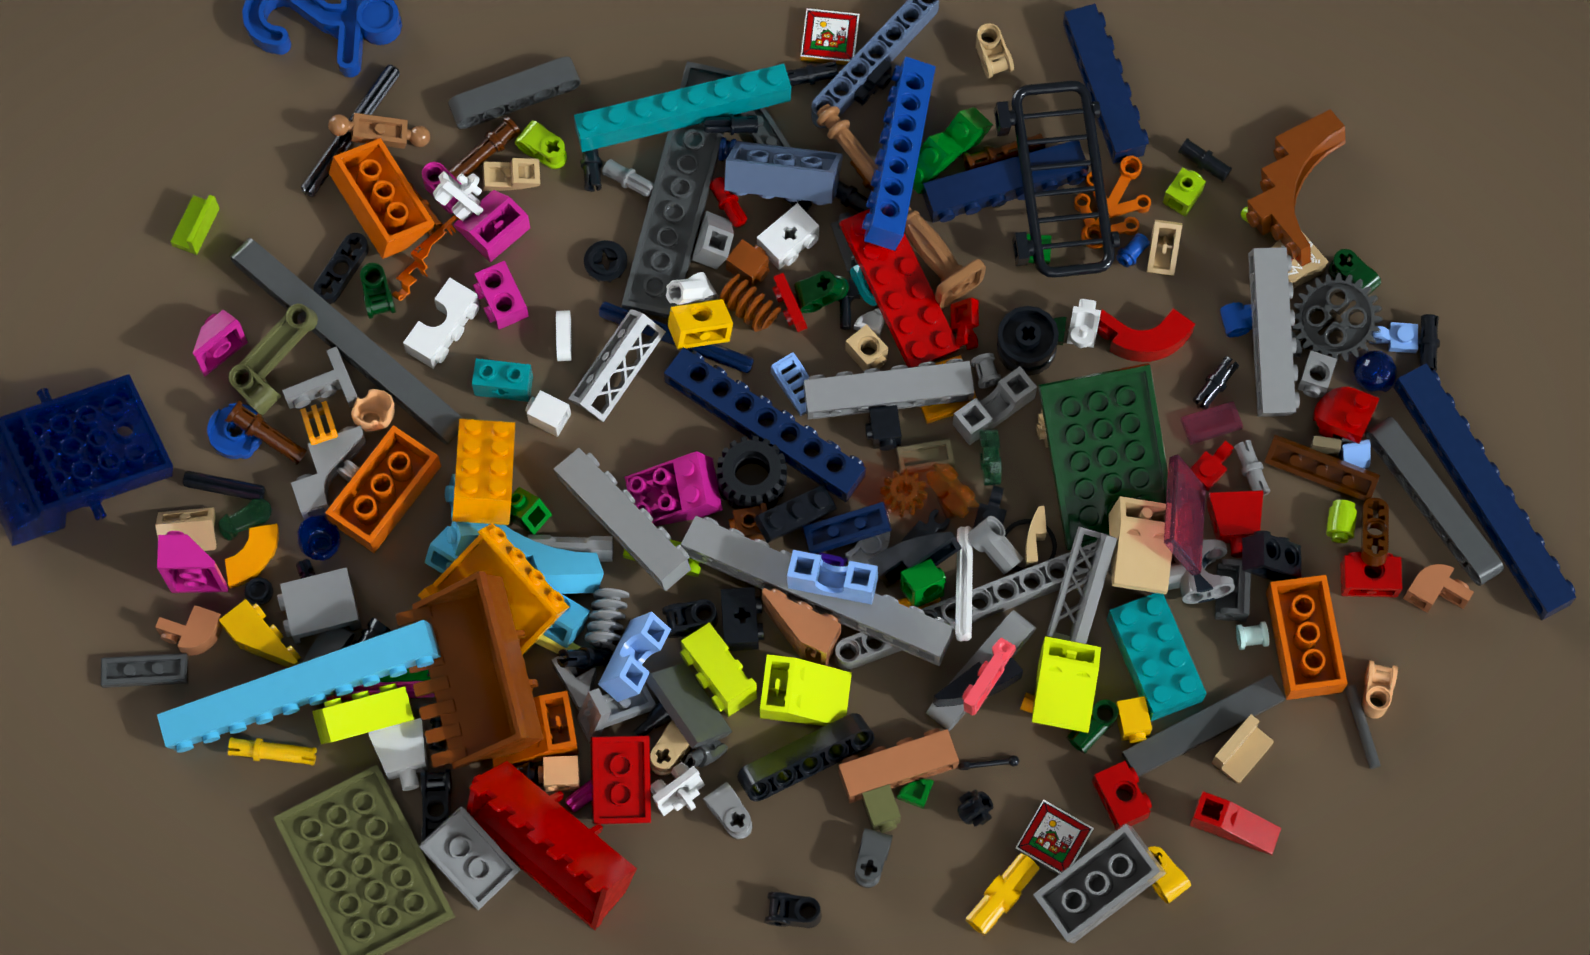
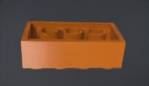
[329,138,435,259]

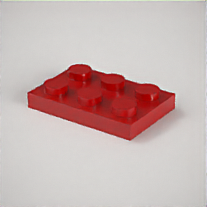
[591,736,651,824]

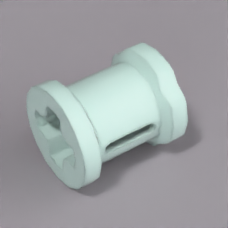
[1236,621,1269,650]

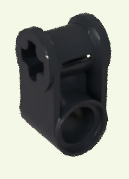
[662,599,718,638]
[764,892,822,928]

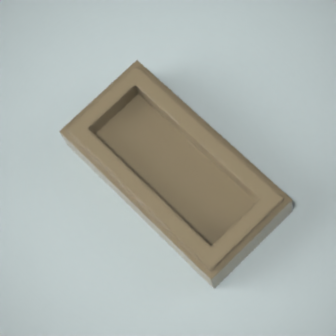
[895,438,955,476]

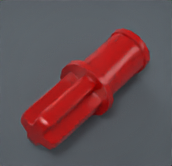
[710,177,747,228]

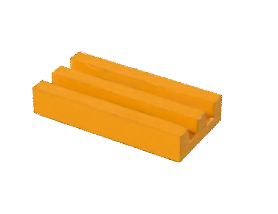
[300,401,338,445]

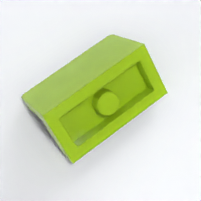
[170,195,220,255]

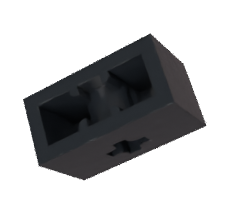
[721,587,764,651]

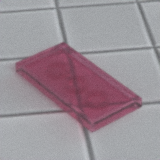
[1164,454,1206,576]

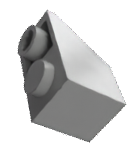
[692,211,734,270]

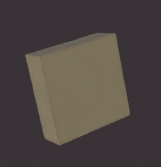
[1310,436,1342,458]

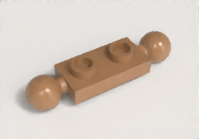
[328,113,430,149]

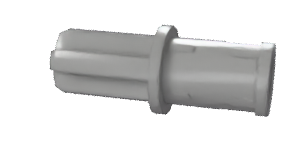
[602,159,654,196]

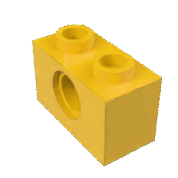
[667,299,733,350]

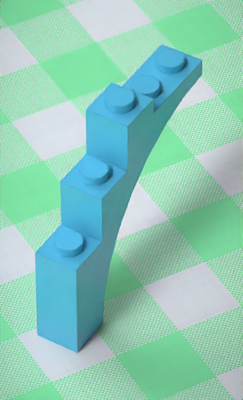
[445,474,604,594]

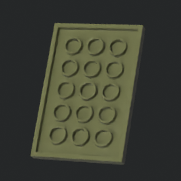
[273,765,455,955]

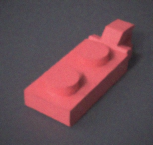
[962,638,1016,716]

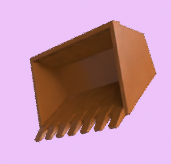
[395,571,544,769]

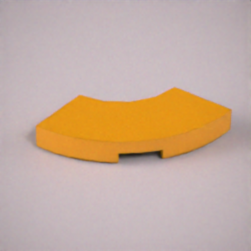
[225,524,279,588]

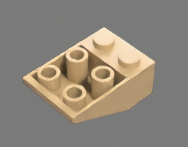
[1108,496,1175,594]

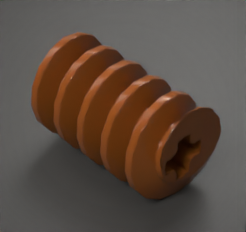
[719,274,781,332]

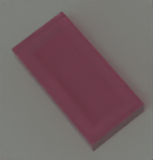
[1180,401,1243,445]

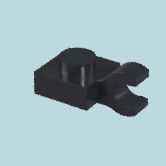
[973,485,1007,528]

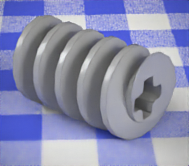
[585,588,630,651]

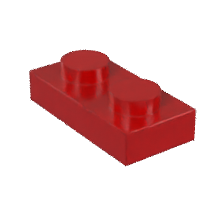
[772,273,808,332]

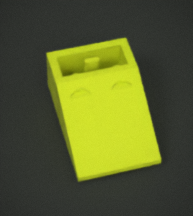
[1031,636,1101,733]
[760,654,852,726]

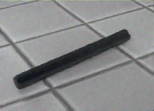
[301,64,400,197]

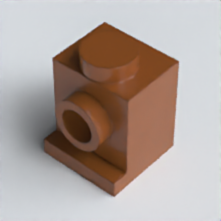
[728,503,767,540]

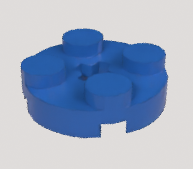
[207,403,262,459]

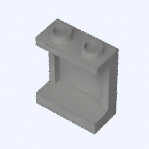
[277,567,362,644]

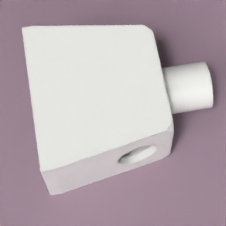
[368,718,428,791]

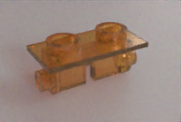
[926,463,980,519]

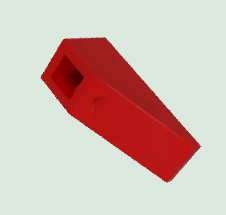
[1190,791,1281,855]

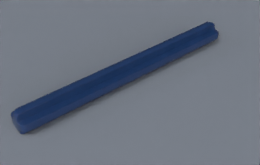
[599,302,753,373]

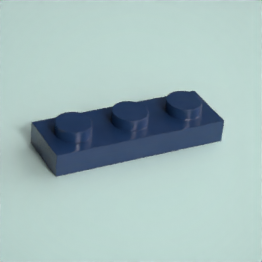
[803,502,892,554]

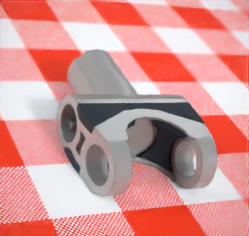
[1150,539,1235,604]

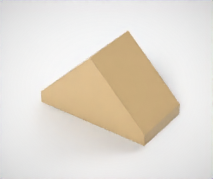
[1147,220,1182,276]

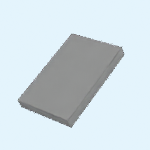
[418,806,520,910]

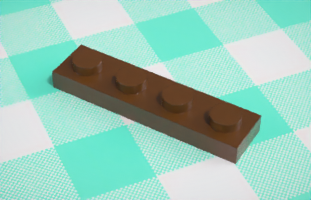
[1264,435,1380,501]

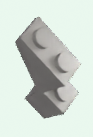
[291,425,366,521]

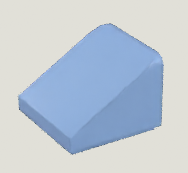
[1338,439,1371,469]

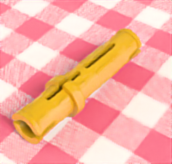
[228,737,317,766]

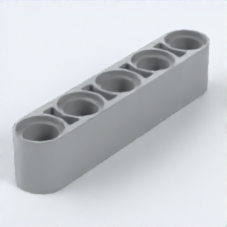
[926,610,1036,731]

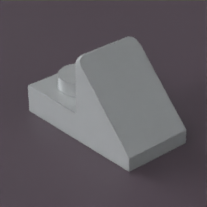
[552,656,597,711]

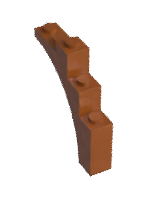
[1246,109,1345,267]

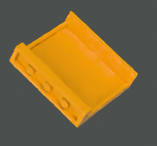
[418,523,569,655]

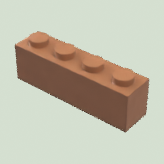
[838,728,959,804]

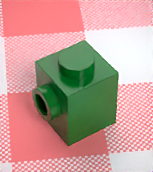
[510,487,552,535]

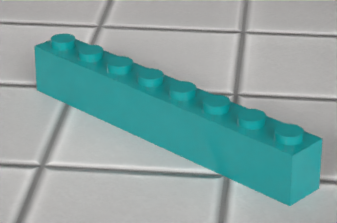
[574,64,791,152]

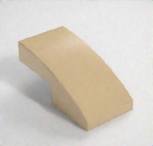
[482,158,540,191]
[1024,506,1047,569]

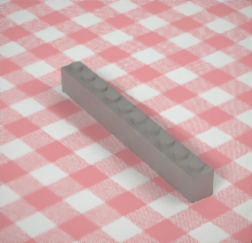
[681,516,954,666]

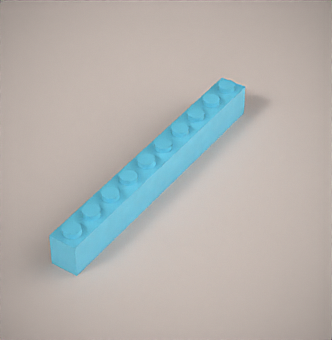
[157,620,441,753]

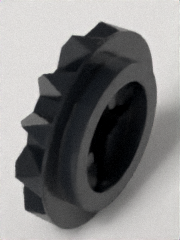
[584,240,627,283]

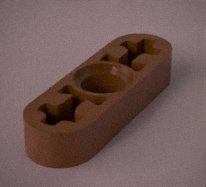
[1361,497,1389,567]

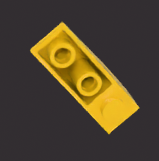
[219,599,301,668]

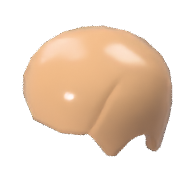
[351,389,395,432]

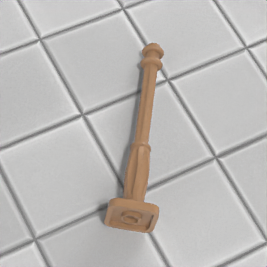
[817,104,986,310]

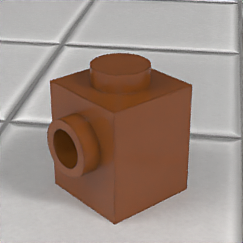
[726,239,770,287]

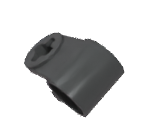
[855,828,893,888]

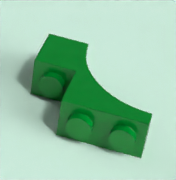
[913,107,993,194]

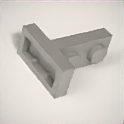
[282,346,357,409]
[576,683,656,742]

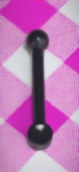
[959,755,1019,770]

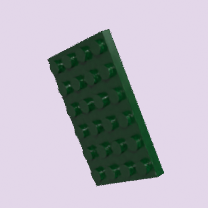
[1038,363,1177,551]

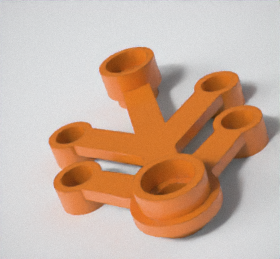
[1074,156,1151,249]

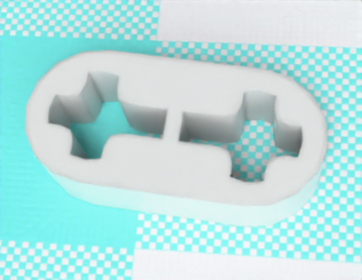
[556,310,572,361]

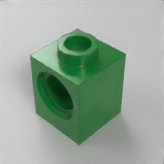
[900,559,946,607]

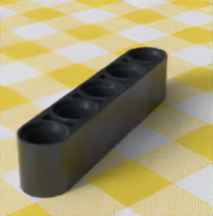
[737,713,874,801]

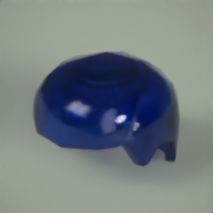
[1354,351,1398,392]
[297,515,341,561]

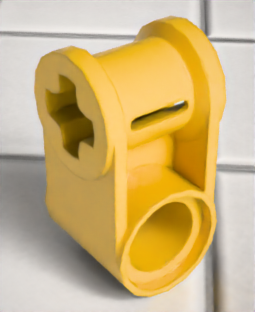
[1148,846,1191,904]

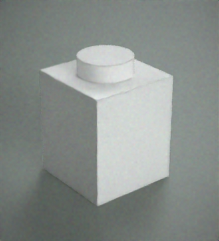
[525,390,571,437]

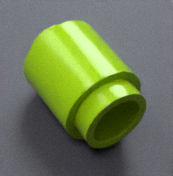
[1326,500,1357,543]

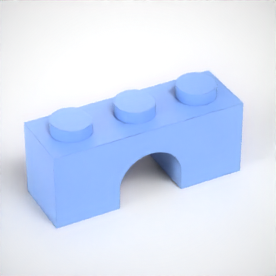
[787,550,878,605]
[598,611,671,702]

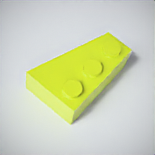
[312,683,414,744]

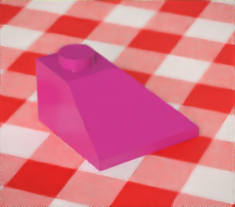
[193,310,248,376]

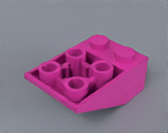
[625,451,723,526]

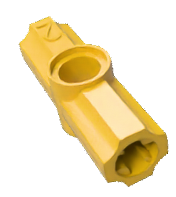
[965,853,1040,936]

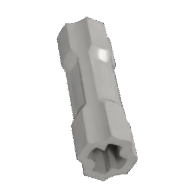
[528,535,613,562]

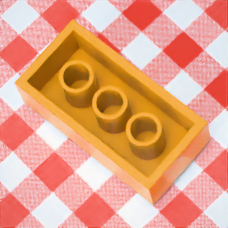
[452,419,515,525]

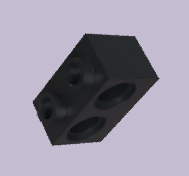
[1242,531,1301,581]

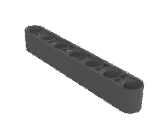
[1366,417,1504,586]

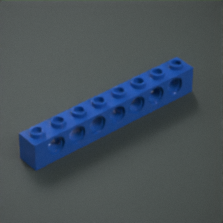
[862,56,936,251]

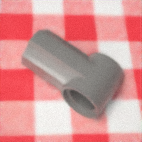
[968,516,1024,574]

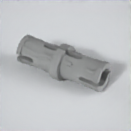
[1234,440,1270,496]

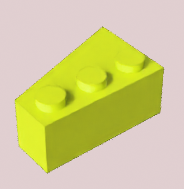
[680,622,757,717]

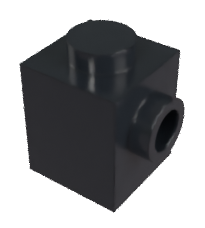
[865,405,902,451]

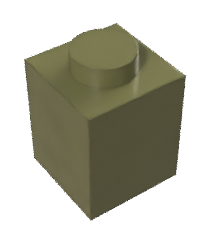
[862,784,901,833]

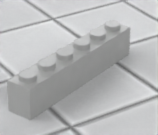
[1248,247,1300,417]
[803,359,974,420]
[554,448,691,591]

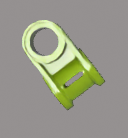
[515,120,567,169]

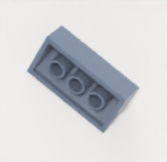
[724,141,843,205]

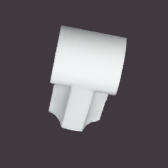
[666,272,718,305]

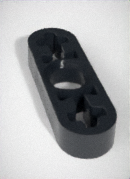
[313,233,369,304]

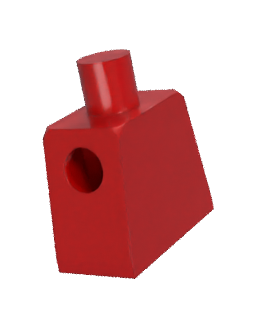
[1206,490,1263,557]

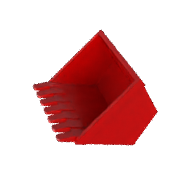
[466,761,637,930]

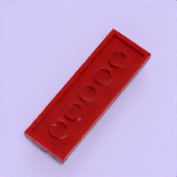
[839,209,960,368]

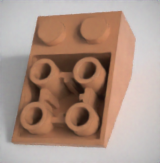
[762,588,841,666]

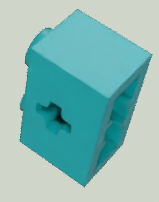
[472,358,533,402]

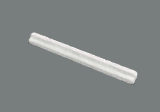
[955,526,973,642]

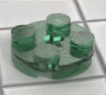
[979,430,1002,486]

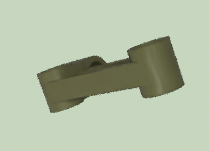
[228,303,318,416]

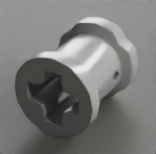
[970,353,1002,388]

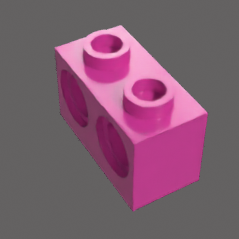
[473,261,529,330]

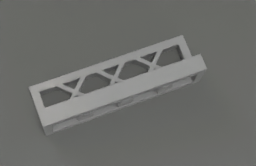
[568,309,666,422]
[1047,526,1117,644]

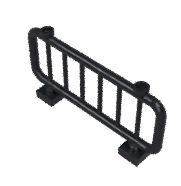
[994,81,1120,278]

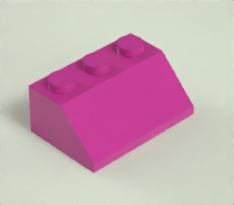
[157,531,228,593]

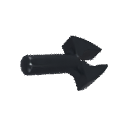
[838,278,861,330]

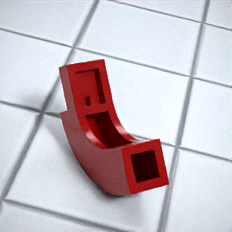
[1097,308,1195,362]

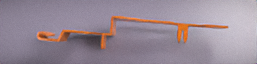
[392,215,461,301]

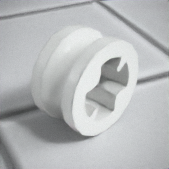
[337,459,359,482]

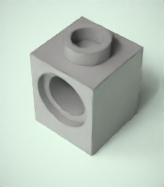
[1297,351,1337,398]

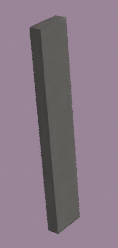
[1122,675,1286,777]

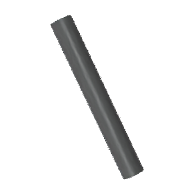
[1345,685,1381,769]

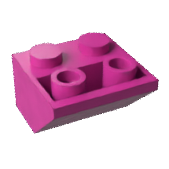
[453,190,530,263]

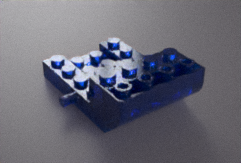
[0,374,173,546]

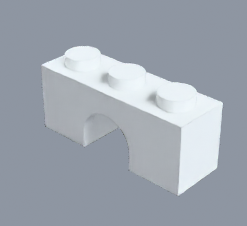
[403,278,480,369]

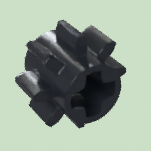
[958,789,993,827]

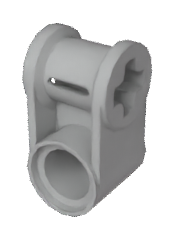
[703,782,752,839]

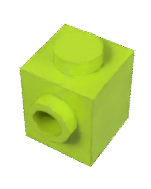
[1163,167,1206,217]

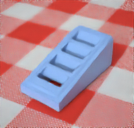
[771,352,809,416]

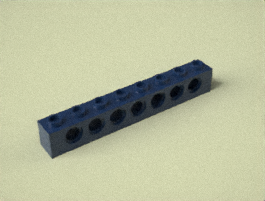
[664,347,866,502]

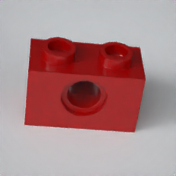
[1340,552,1402,597]
[1092,761,1152,831]

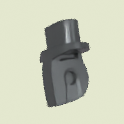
[684,740,728,768]

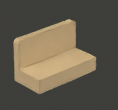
[155,507,217,551]
[1212,714,1274,784]

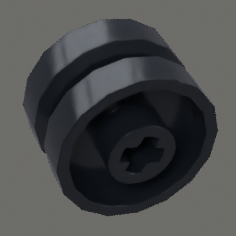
[997,306,1059,376]

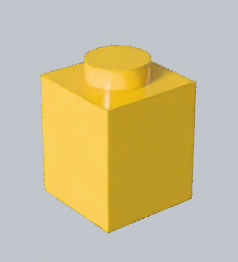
[1116,696,1152,743]

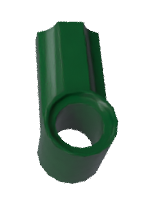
[1066,699,1118,755]

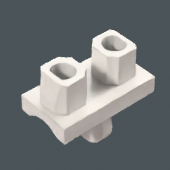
[433,171,484,221]
[1067,299,1101,348]
[650,762,705,816]

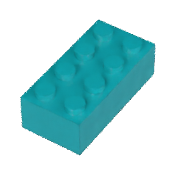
[1106,593,1207,721]

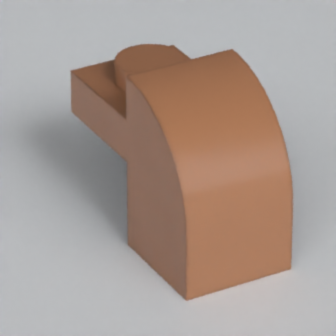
[1403,564,1474,613]
[155,605,223,656]

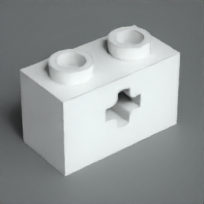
[757,203,819,270]

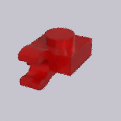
[950,297,979,350]
[1187,440,1234,492]

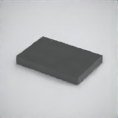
[646,663,732,749]

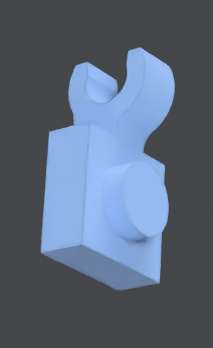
[1369,322,1418,354]

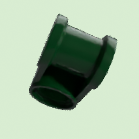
[1328,249,1381,296]
[360,263,396,319]
[794,271,849,313]

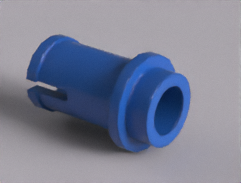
[1116,233,1150,267]

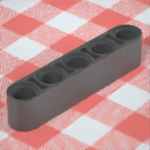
[448,57,581,129]

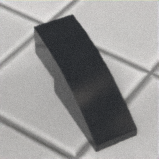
[868,532,962,588]
[933,656,1023,707]

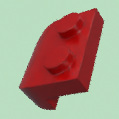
[1313,386,1380,444]

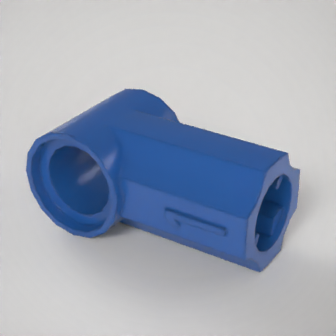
[1220,302,1253,338]

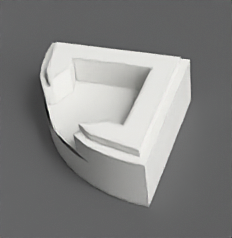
[854,308,885,337]

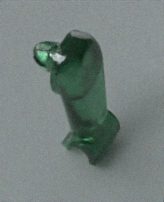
[218,499,272,541]

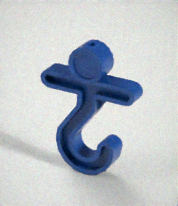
[242,0,402,78]

